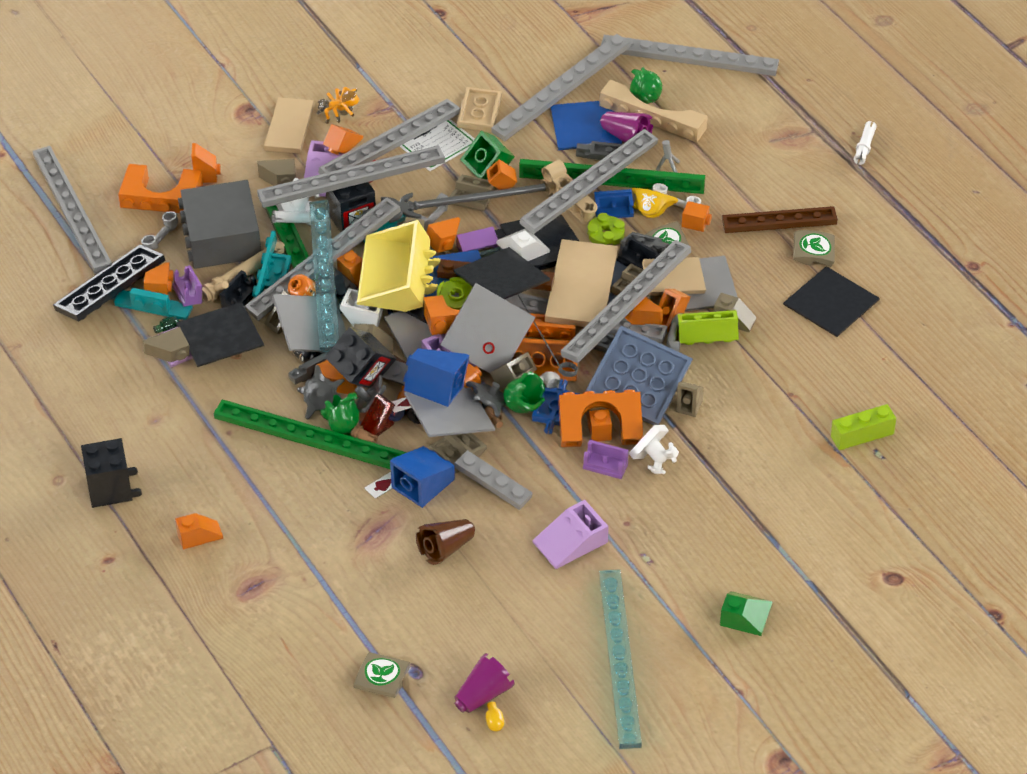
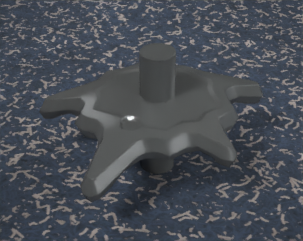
[297,365,345,420]
[355,375,386,413]
[466,381,507,418]

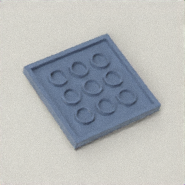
[586,326,693,425]

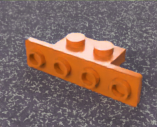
[525,313,576,340]

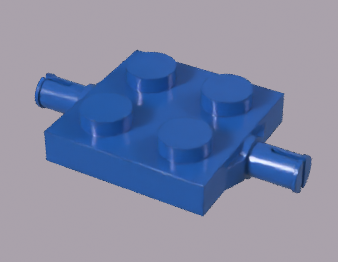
[532,379,580,434]

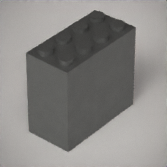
[178,180,261,269]

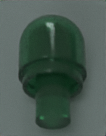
[153,316,179,334]

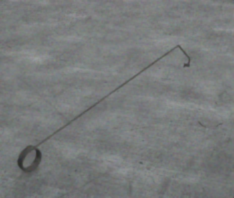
[517,294,578,377]

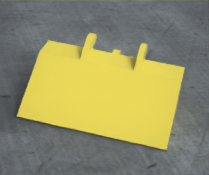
[357,220,440,312]

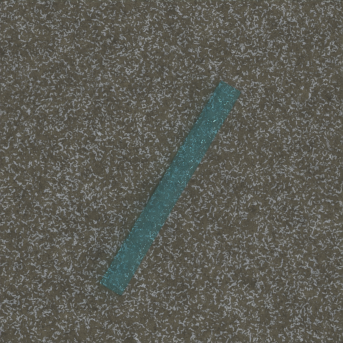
[309,200,339,352]
[599,570,642,749]

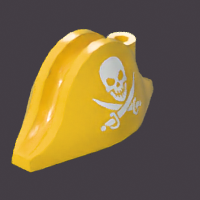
[632,188,678,218]

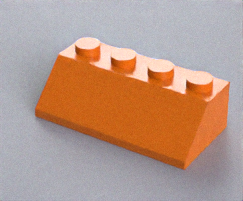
[511,338,578,381]

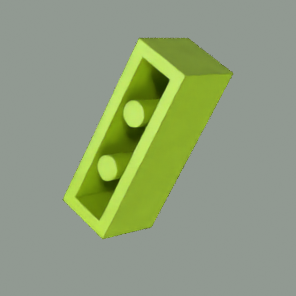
[678,310,739,345]
[831,404,896,450]

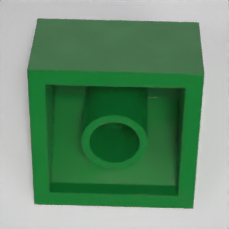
[460,130,515,179]

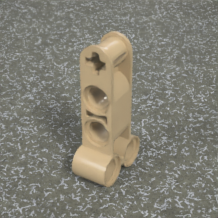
[540,159,597,225]

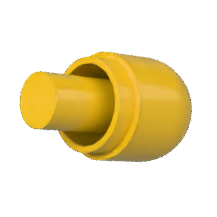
[485,701,505,732]

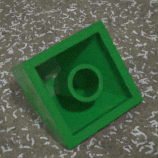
[720,591,773,636]

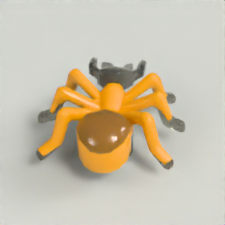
[317,87,359,124]

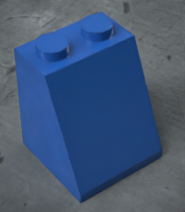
[403,348,469,407]
[390,446,455,508]

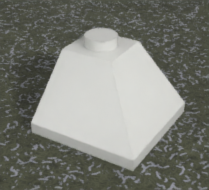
[496,228,550,261]
[340,288,383,327]

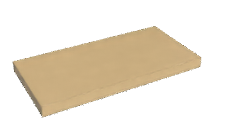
[545,239,618,327]

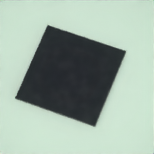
[500,214,579,267]
[454,247,550,300]
[783,266,880,337]
[176,302,264,367]

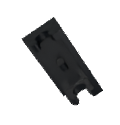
[616,236,660,270]
[220,270,257,308]

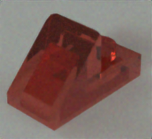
[360,394,395,436]

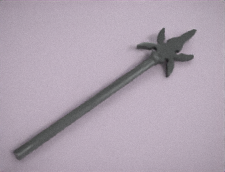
[362,184,546,223]

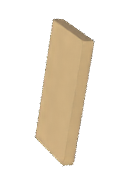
[264,97,314,154]

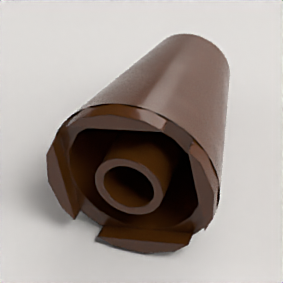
[416,519,475,565]

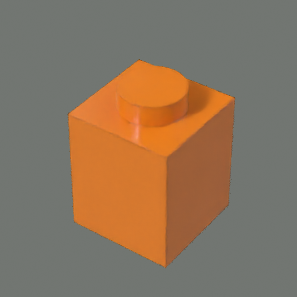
[486,159,517,190]
[682,201,712,232]

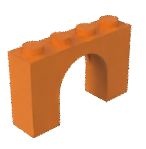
[118,164,203,213]
[423,295,460,335]
[558,390,643,447]

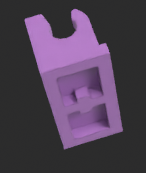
[456,227,499,252]
[172,266,202,307]
[583,440,628,479]

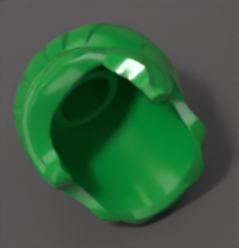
[630,67,663,104]
[504,371,545,413]
[320,392,359,434]

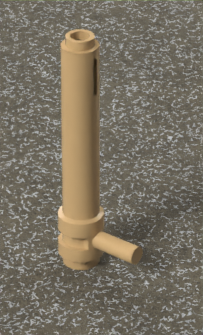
[202,241,285,303]

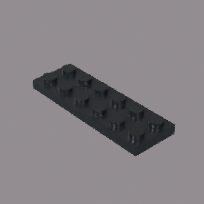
[53,245,166,322]

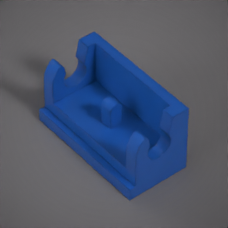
[594,189,634,218]

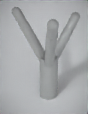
[656,140,680,173]

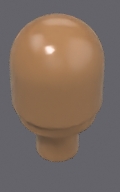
[485,406,503,428]

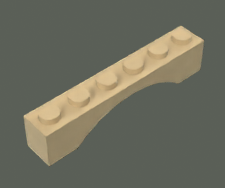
[599,80,707,142]

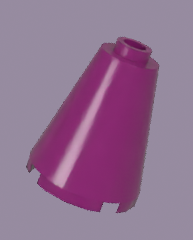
[600,111,653,142]
[454,653,515,713]

